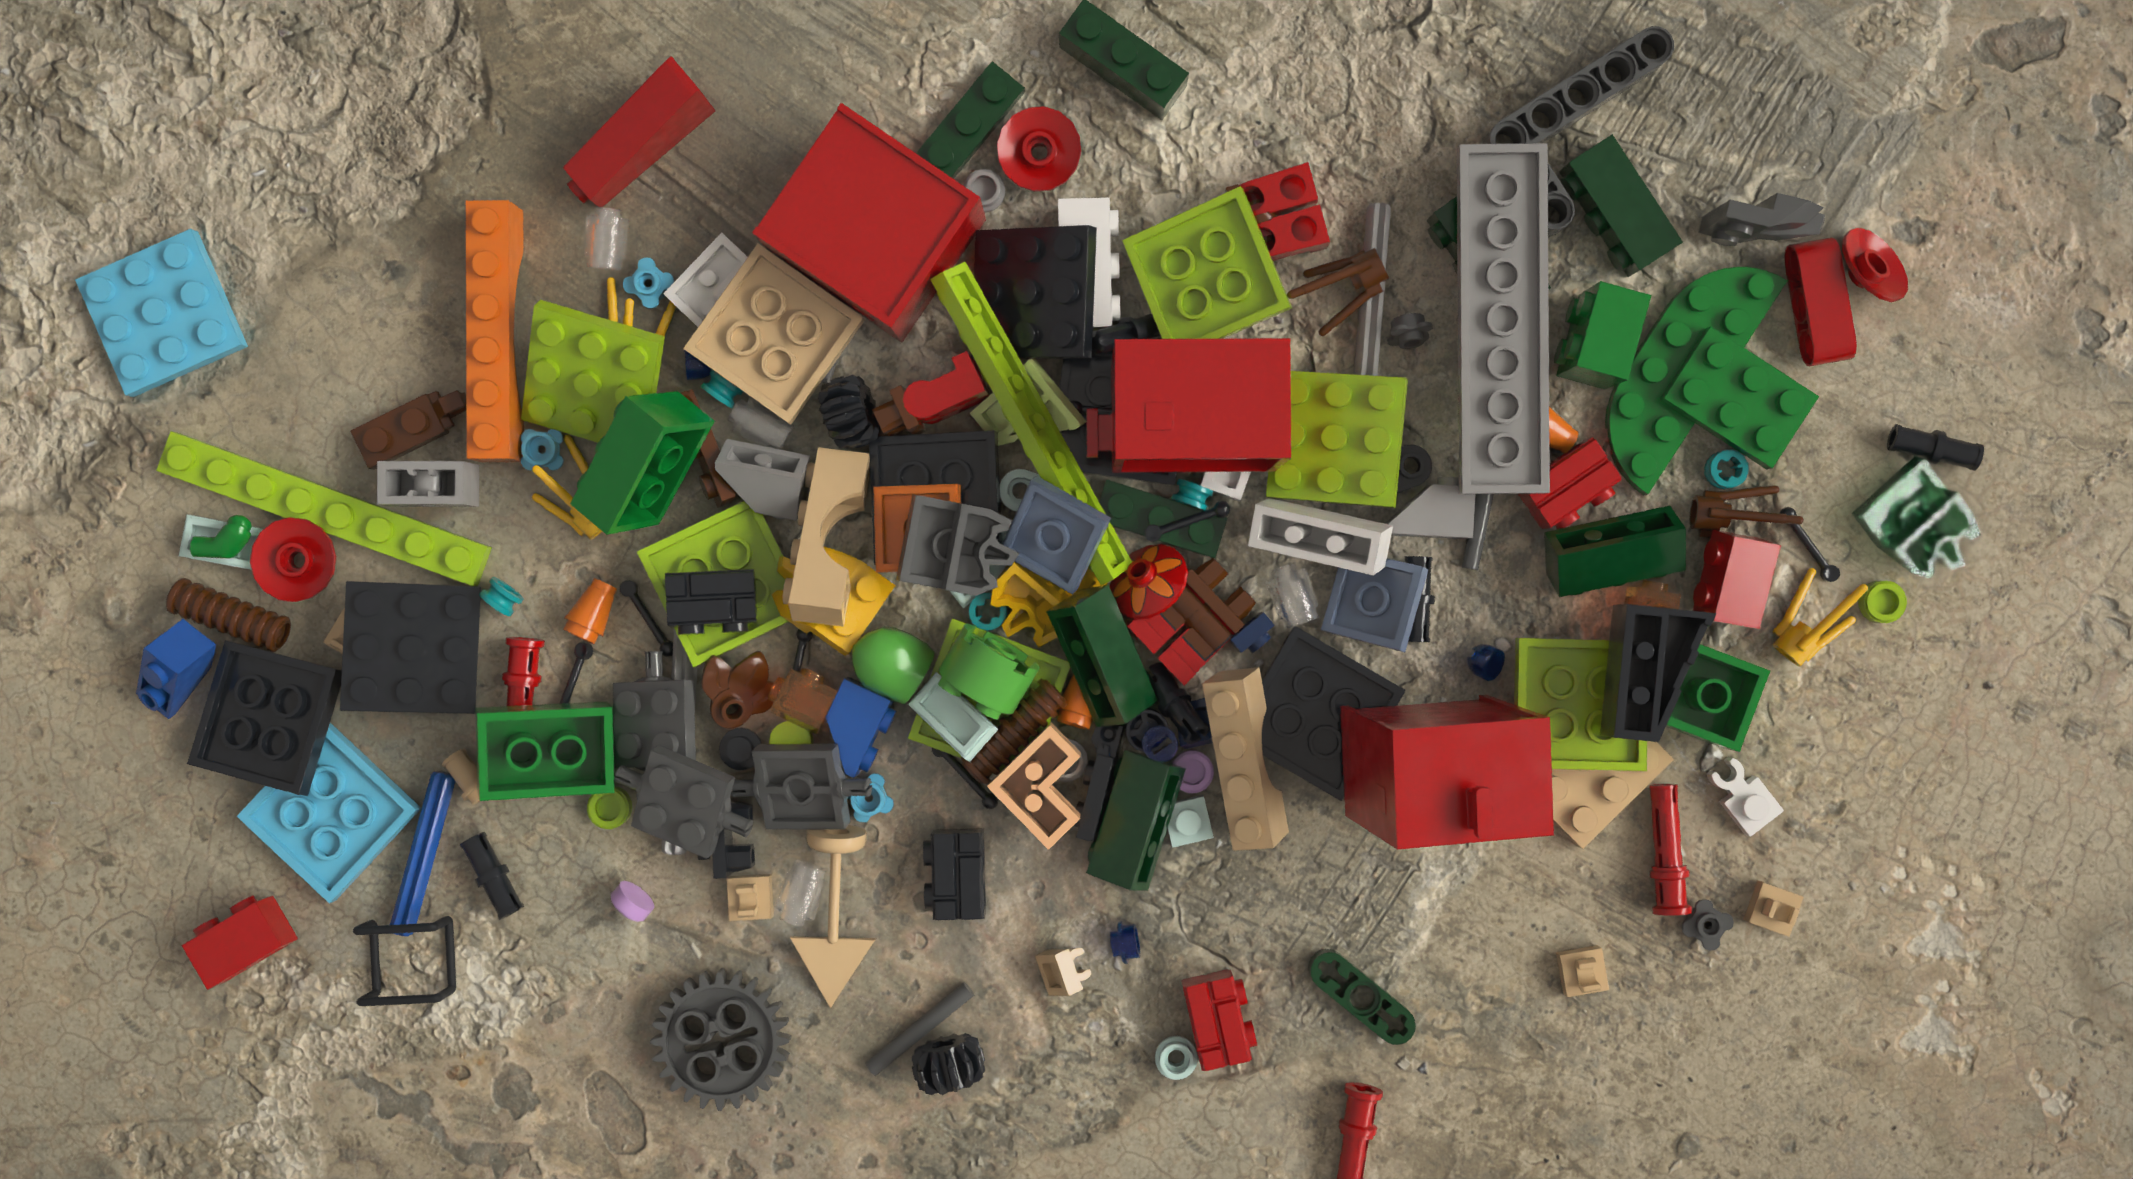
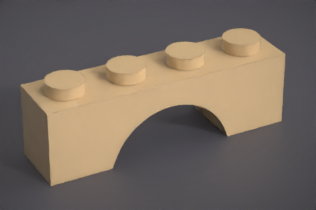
[783,447,870,627]
[1202,667,1289,851]

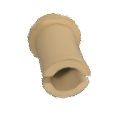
[442,748,480,805]

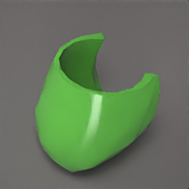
[852,626,935,704]

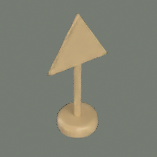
[790,825,876,1008]

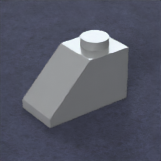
[715,439,810,521]
[1384,477,1475,539]

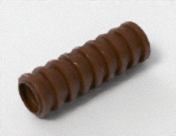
[166,578,291,652]
[961,678,1068,785]

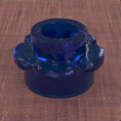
[1110,921,1141,964]

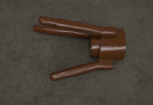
[1287,248,1389,336]
[1689,486,1804,538]

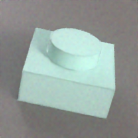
[1168,795,1214,848]

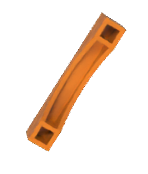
[466,200,524,462]

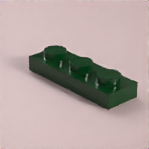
[916,61,1025,179]
[1099,479,1228,558]

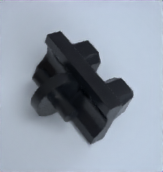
[697,797,755,879]

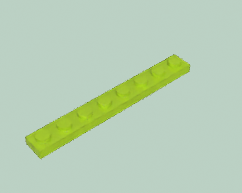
[930,262,1132,585]
[156,431,492,586]

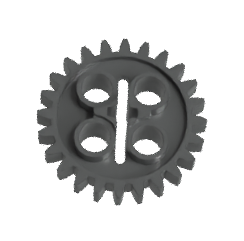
[650,968,792,1111]

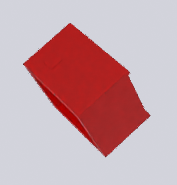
[752,103,986,343]
[1087,338,1291,473]
[1341,695,1554,850]

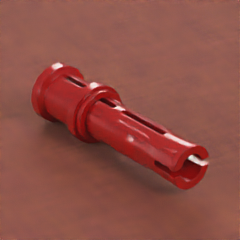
[502,637,545,706]
[1649,784,1692,916]
[1337,1082,1383,1179]

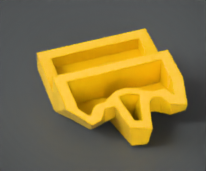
[771,546,896,656]
[990,561,1108,648]

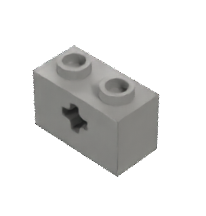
[377,461,480,507]

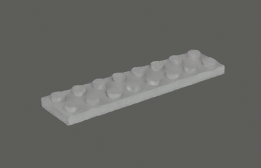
[1457,143,1550,494]

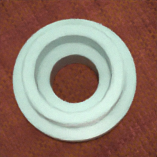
[1155,1036,1198,1080]

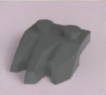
[1699,193,1825,246]
[896,494,1019,596]

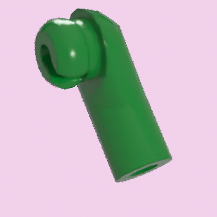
[190,515,252,559]

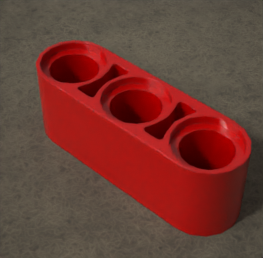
[1784,237,1857,367]

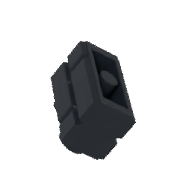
[665,569,757,635]
[923,828,986,920]

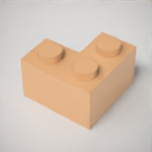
[987,722,1081,850]

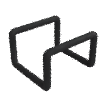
[353,916,456,1006]

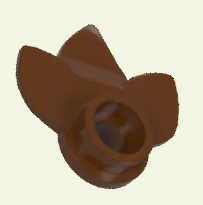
[701,651,783,729]

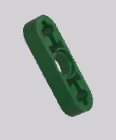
[1308,949,1416,1045]

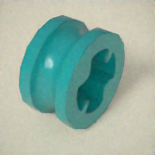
[701,369,744,408]
[1704,450,1749,489]
[1171,479,1214,511]
[479,577,524,616]
[969,593,1007,630]

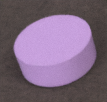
[1172,750,1214,793]
[611,881,654,922]

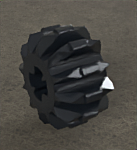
[818,375,880,449]
[911,1033,985,1095]

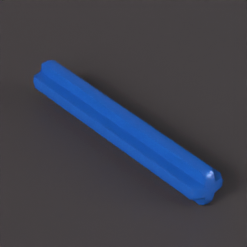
[390,771,456,936]

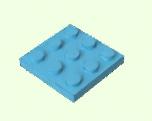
[75,229,248,397]
[236,723,422,903]

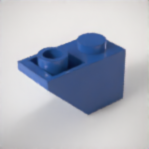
[136,619,216,719]
[826,677,897,778]

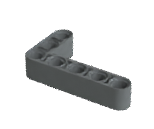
[1482,26,1674,237]

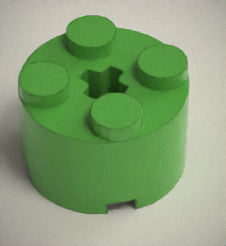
[938,624,1040,720]

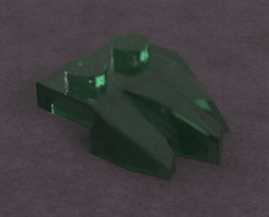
[1852,456,1981,579]

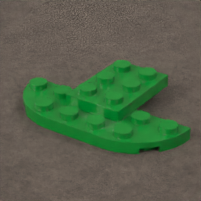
[1605,267,1819,496]

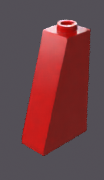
[563,56,716,209]

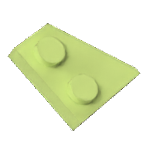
[970,358,1086,446]

